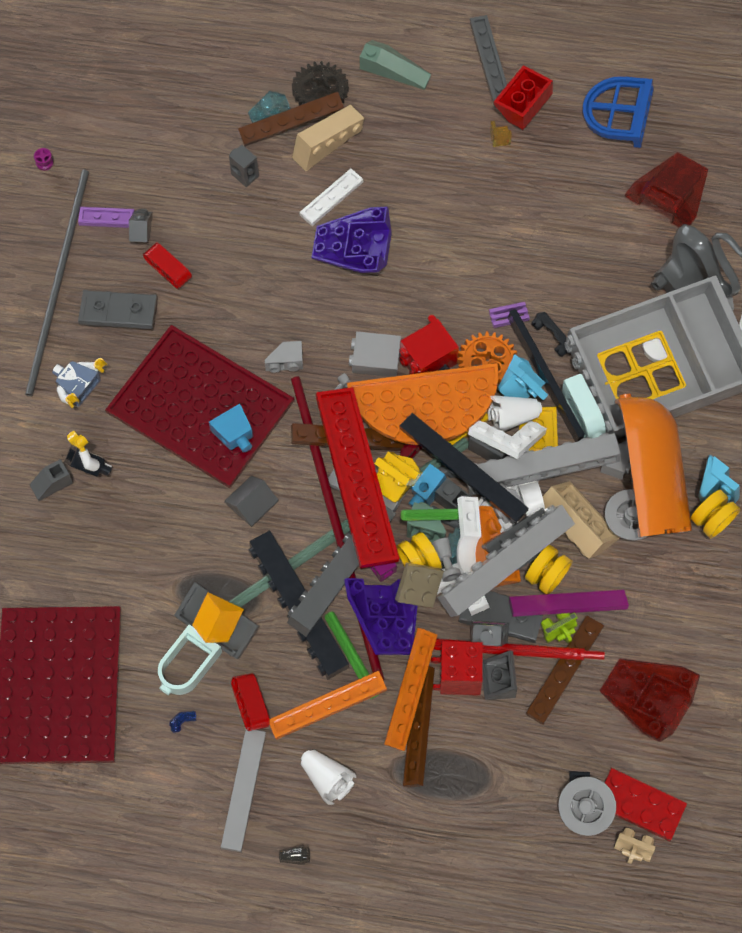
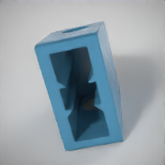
[209,404,253,452]
[408,464,446,507]

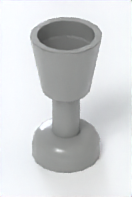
[431,538,461,582]

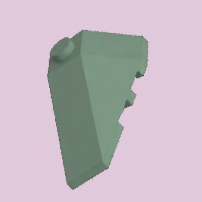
[359,40,431,90]

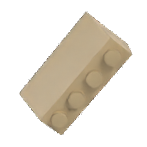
[543,481,620,559]

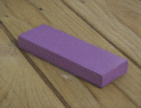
[78,207,134,228]

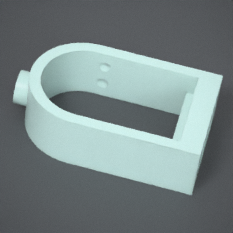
[562,374,606,438]
[158,625,222,695]

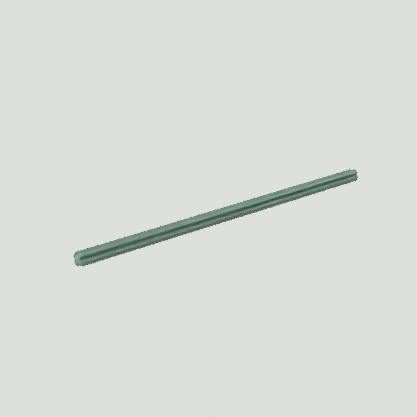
[229,438,469,607]

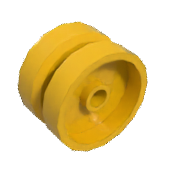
[690,489,741,539]
[396,532,442,568]
[525,544,573,594]

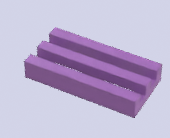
[489,302,530,328]

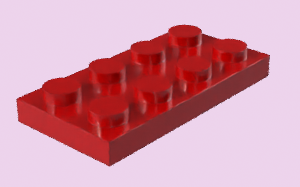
[605,768,687,842]

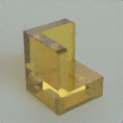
[490,121,512,147]

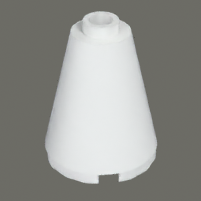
[487,395,542,432]
[301,750,356,805]

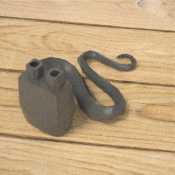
[651,224,742,296]

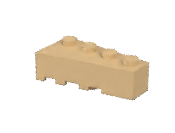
[292,105,364,171]

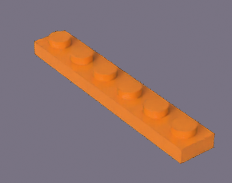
[384,628,437,751]
[269,671,387,740]

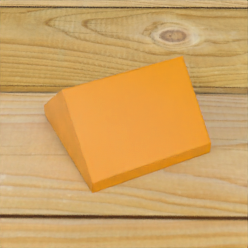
[192,592,244,643]

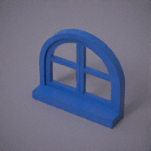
[583,77,654,148]

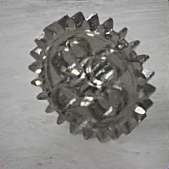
[292,61,349,106]

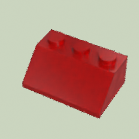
[494,65,553,130]

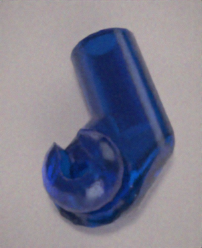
[169,711,196,733]

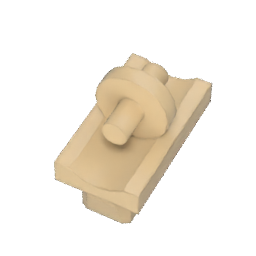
[614,828,655,864]

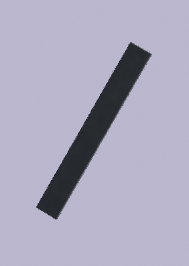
[508,309,585,442]
[399,413,529,524]

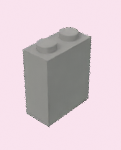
[349,331,401,377]

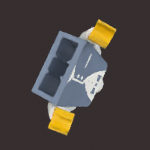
[52,358,108,408]

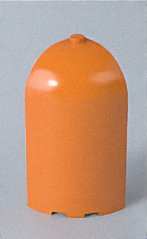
[615,394,692,537]

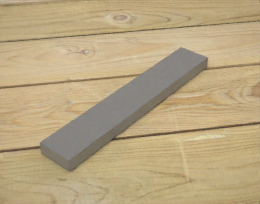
[221,730,266,853]

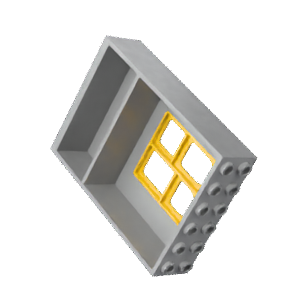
[564,275,742,439]

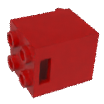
[399,315,459,374]
[431,641,483,695]

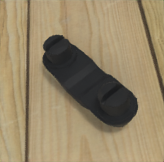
[532,312,567,357]

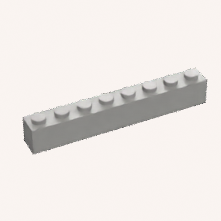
[467,433,621,496]
[437,505,575,617]

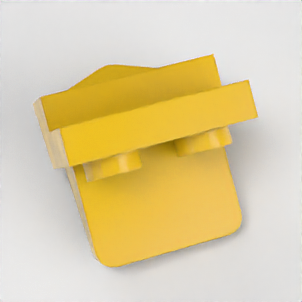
[374,451,423,502]

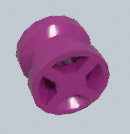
[34,148,54,171]

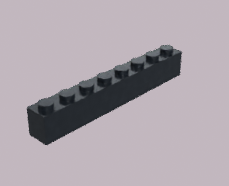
[248,530,349,680]

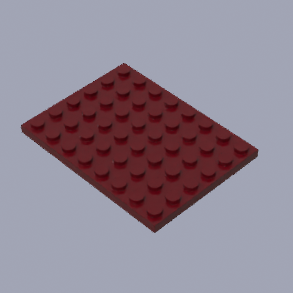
[105,325,294,488]
[0,606,121,764]

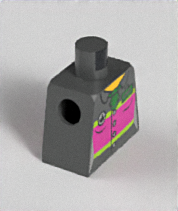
[470,620,509,646]

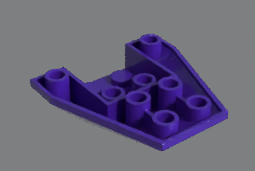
[311,207,392,273]
[344,578,418,655]

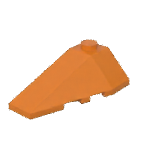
[475,506,521,588]

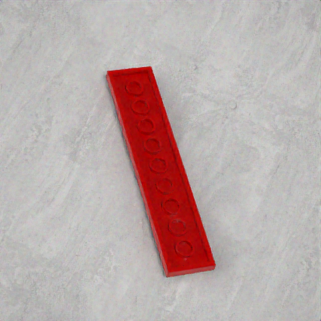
[315,387,400,568]

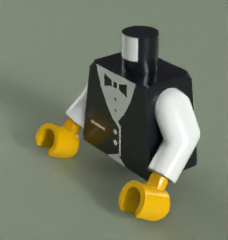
[64,431,112,477]

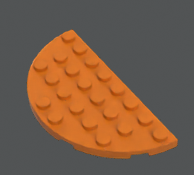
[347,363,498,445]

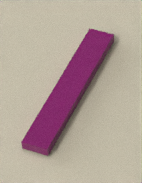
[509,590,629,617]

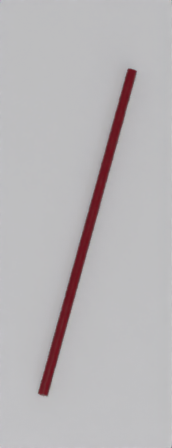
[291,376,385,681]

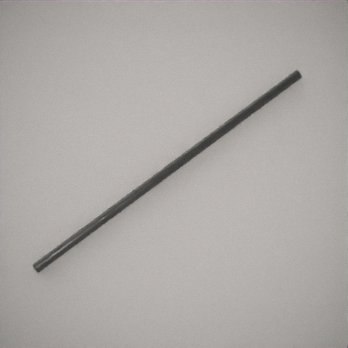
[25,170,89,397]

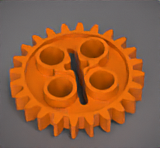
[457,331,517,383]

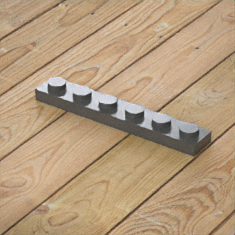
[470,15,507,108]

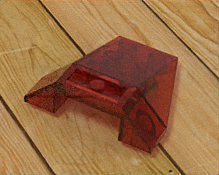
[625,152,708,227]
[600,659,700,742]

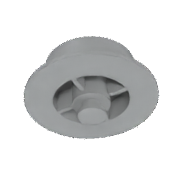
[605,489,648,541]
[559,777,616,836]

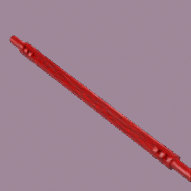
[414,637,605,660]

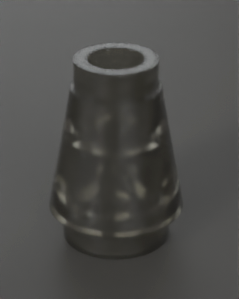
[279,844,310,865]

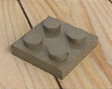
[395,562,444,608]

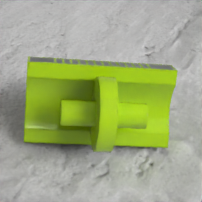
[541,613,578,643]

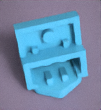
[498,354,548,400]
[698,455,740,504]

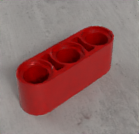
[143,243,192,289]
[231,673,270,731]

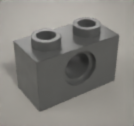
[229,145,259,187]

